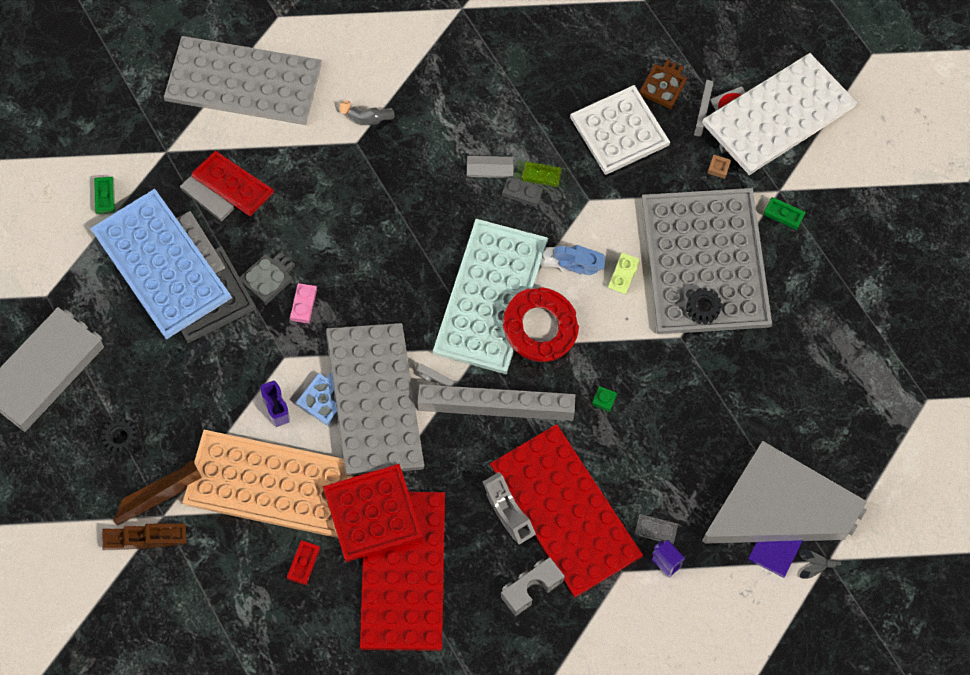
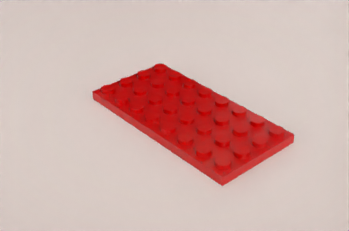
[490,424,643,598]
[360,492,445,651]

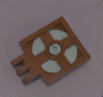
[639,59,687,110]

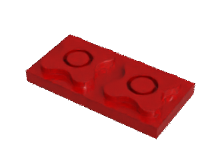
[192,151,274,216]

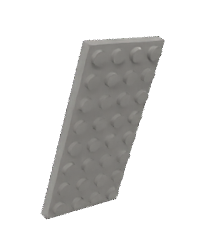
[164,36,322,125]
[326,323,424,476]

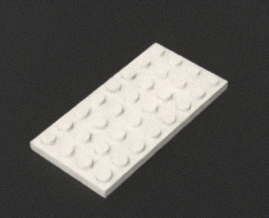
[702,53,857,175]

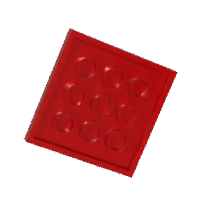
[323,464,423,562]

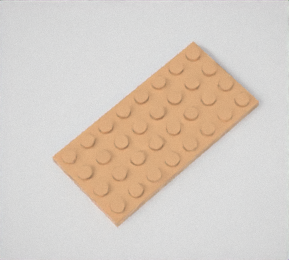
[183,430,354,538]

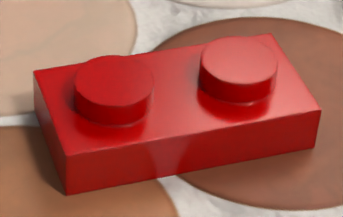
[287,540,320,585]

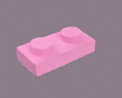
[290,283,317,323]

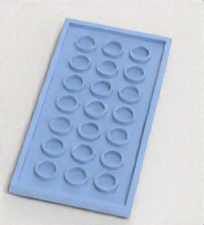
[90,189,232,339]

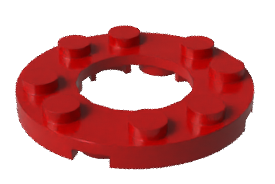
[503,287,579,362]

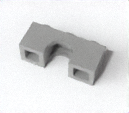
[501,557,565,617]

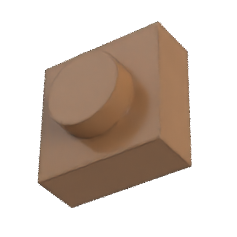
[708,155,731,179]

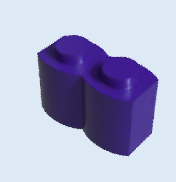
[261,381,290,427]
[652,540,685,578]

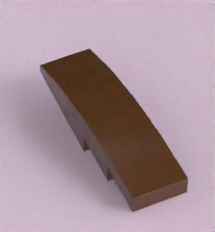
[102,523,186,550]

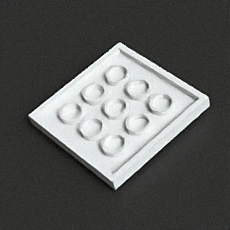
[570,85,670,175]

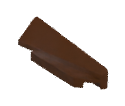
[113,460,202,526]

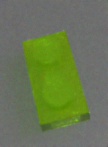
[522,161,562,187]

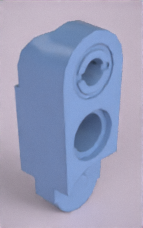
[554,245,605,275]

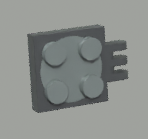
[240,252,295,305]

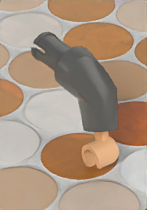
[339,100,394,126]

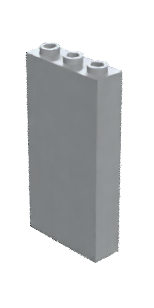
[0,307,104,432]

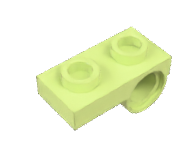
[608,252,640,295]

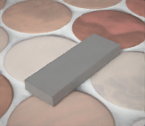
[694,80,713,136]
[180,175,234,222]

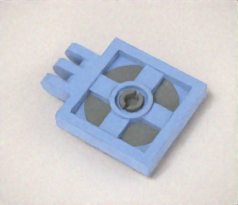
[296,373,337,426]

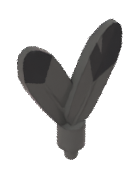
[798,549,841,579]

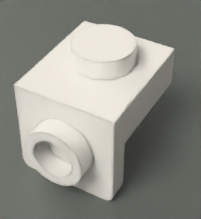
[540,247,568,273]

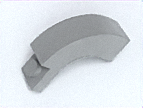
[483,472,536,544]

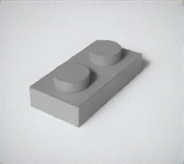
[417,363,457,387]

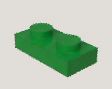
[94,176,115,214]
[763,197,806,230]

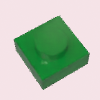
[592,386,617,412]

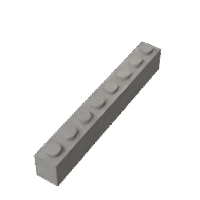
[418,384,575,421]

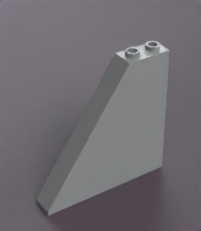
[702,441,867,543]

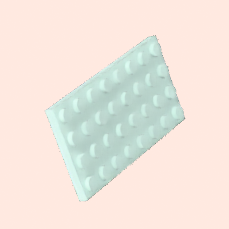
[433,219,548,374]

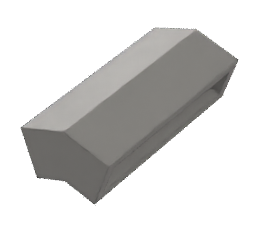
[467,156,513,178]

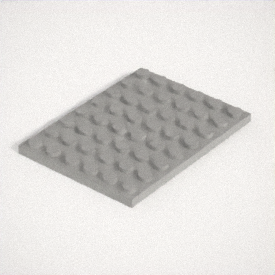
[642,188,772,334]

